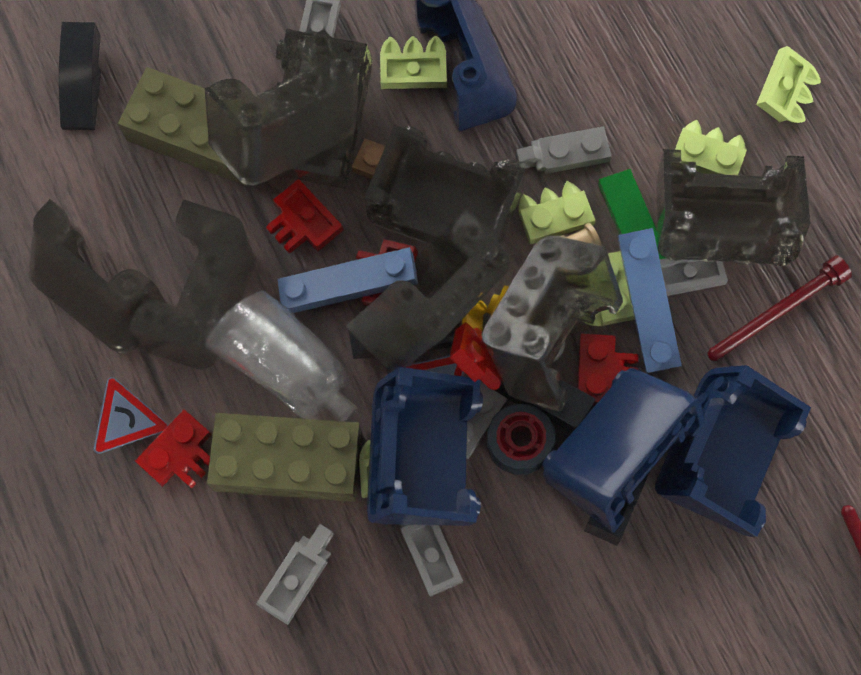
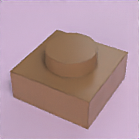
[352,139,396,183]

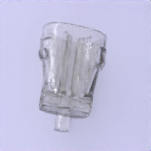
[205,291,358,422]

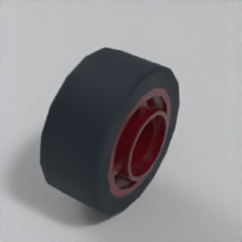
[487,404,555,475]

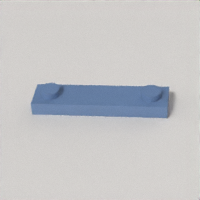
[617,228,682,373]
[278,247,418,315]

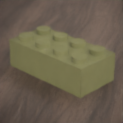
[117,67,274,186]
[207,413,362,502]

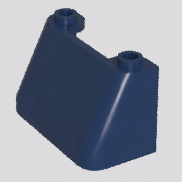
[414,0,517,132]
[655,365,811,537]
[367,367,483,526]
[542,368,705,533]

